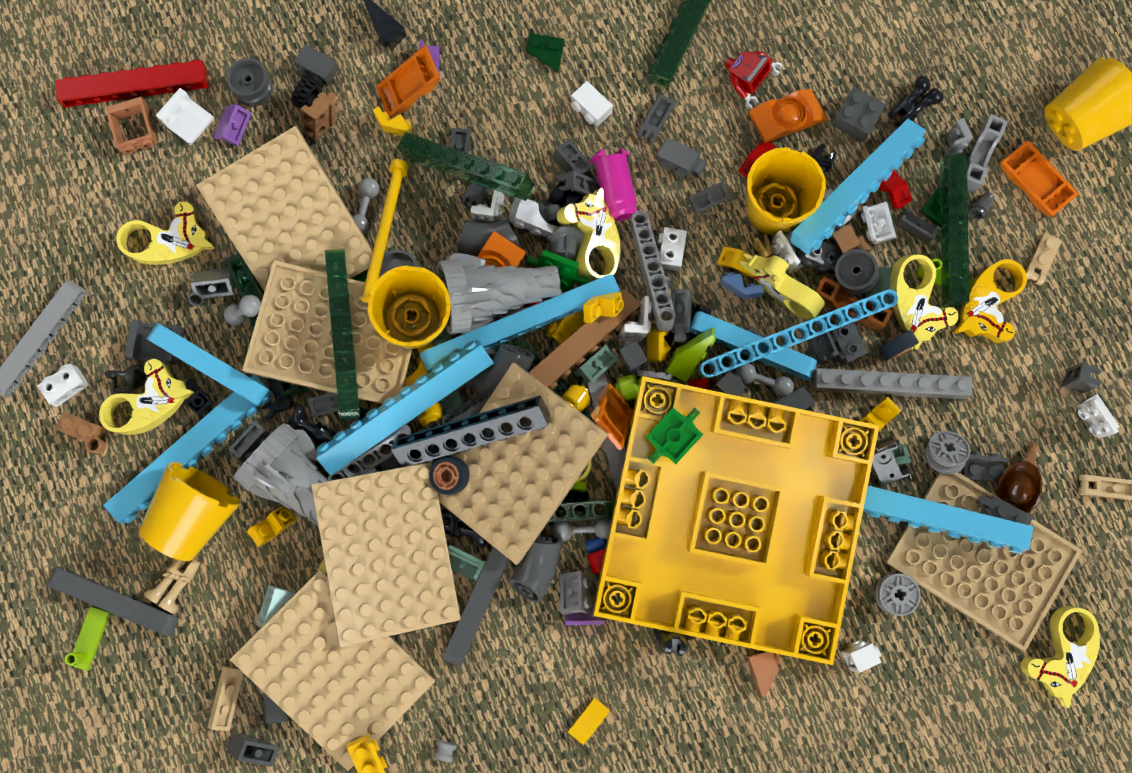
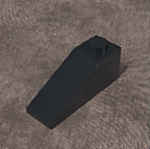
[363,0,407,50]

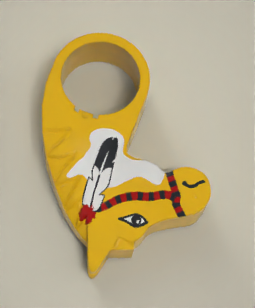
[954,259,1027,343]

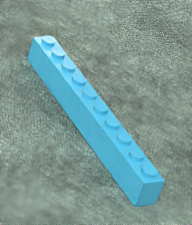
[790,119,926,255]
[316,339,494,476]
[103,375,273,524]
[863,486,1034,554]

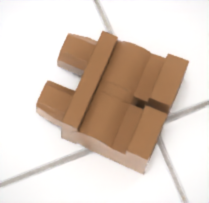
[300,91,339,141]

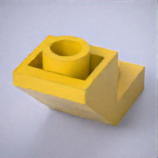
[373,106,412,138]
[717,246,754,278]
[583,292,624,324]
[647,319,671,362]
[860,397,901,432]
[247,506,297,547]

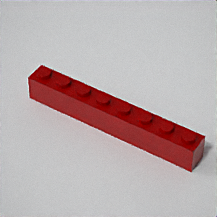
[55,60,209,107]

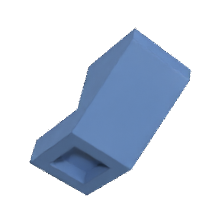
[720,272,764,299]

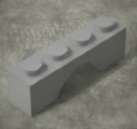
[957,114,1008,193]
[508,196,584,245]

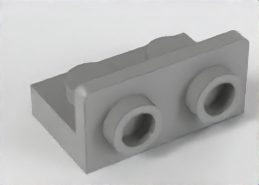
[944,118,973,158]
[560,571,592,615]

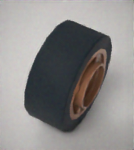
[879,330,919,361]
[429,457,469,495]

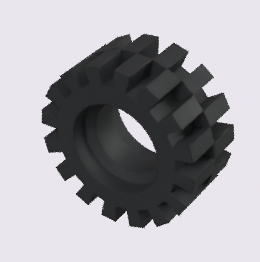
[291,75,323,109]

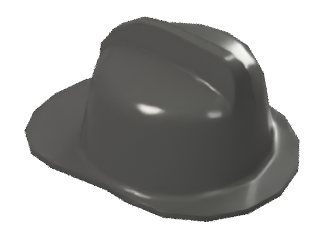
[548,226,581,261]

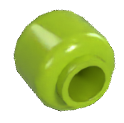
[615,374,640,401]

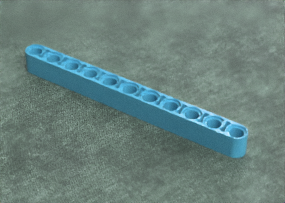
[420,274,621,373]
[698,289,898,379]

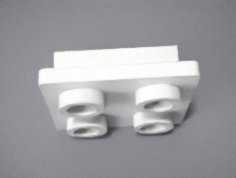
[156,88,214,145]
[471,180,504,223]
[771,230,804,274]
[618,296,652,342]
[1076,394,1120,439]

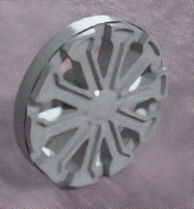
[636,370,673,381]

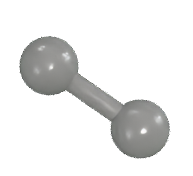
[352,178,380,234]
[224,295,261,326]
[734,363,794,398]
[552,517,611,541]

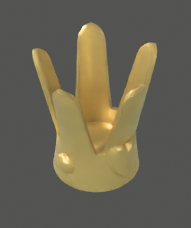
[750,233,775,258]

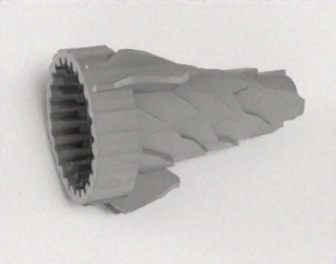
[436,253,562,334]
[233,423,327,528]

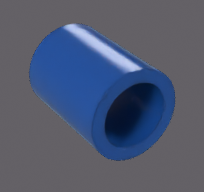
[585,537,606,554]

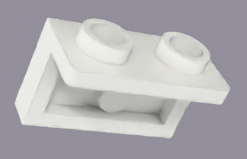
[861,201,897,244]

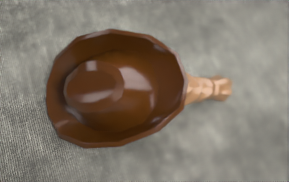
[996,442,1042,513]

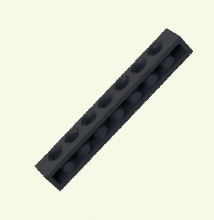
[391,395,550,468]

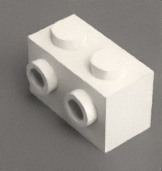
[571,81,613,127]
[658,227,687,271]
[37,364,89,407]
[841,640,882,673]

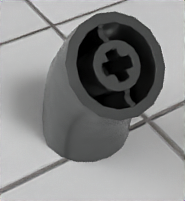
[457,217,522,257]
[474,344,535,395]
[509,534,562,603]

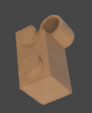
[833,224,871,253]
[55,411,107,454]

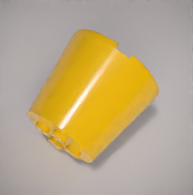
[1045,57,1132,151]
[746,148,826,235]
[368,266,451,349]
[138,462,240,561]

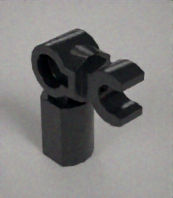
[261,378,293,419]

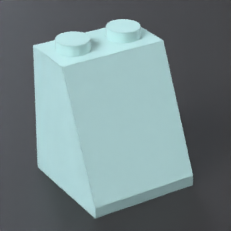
[257,585,297,627]

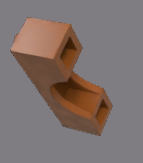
[814,276,893,333]

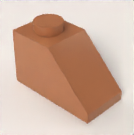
[747,651,780,697]

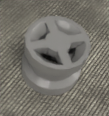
[433,740,457,762]

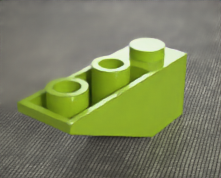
[666,327,716,382]

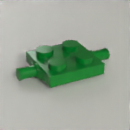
[526,250,589,292]
[645,407,703,464]

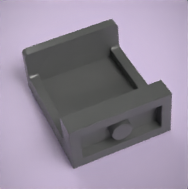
[124,319,184,365]

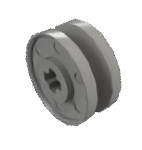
[924,431,971,474]
[875,574,921,616]

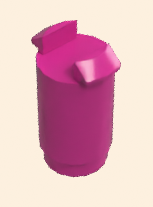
[590,148,637,221]

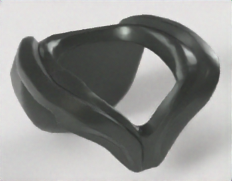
[104,364,147,394]

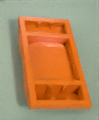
[376,45,440,118]
[748,89,828,143]
[1000,140,1079,218]
[477,231,526,268]
[591,383,634,450]

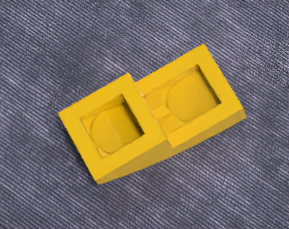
[568,698,610,745]

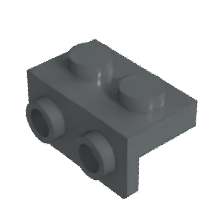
[229,420,270,463]

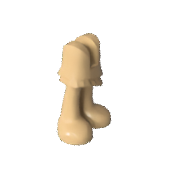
[144,559,200,615]

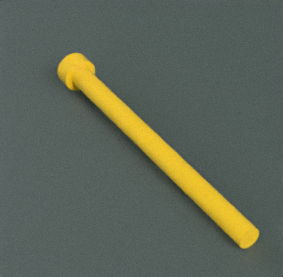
[361,159,409,303]

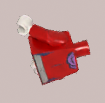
[725,51,783,109]

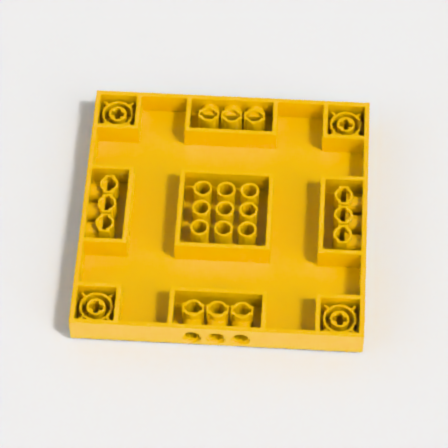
[593,376,879,665]

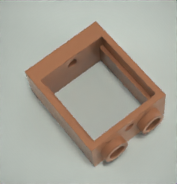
[105,97,158,154]

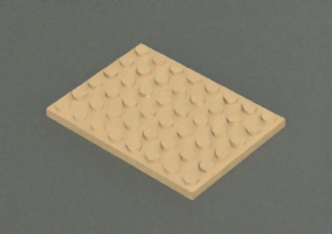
[196,126,373,292]
[242,260,416,405]
[437,363,609,565]
[311,462,461,647]
[885,472,1082,652]
[230,569,435,771]

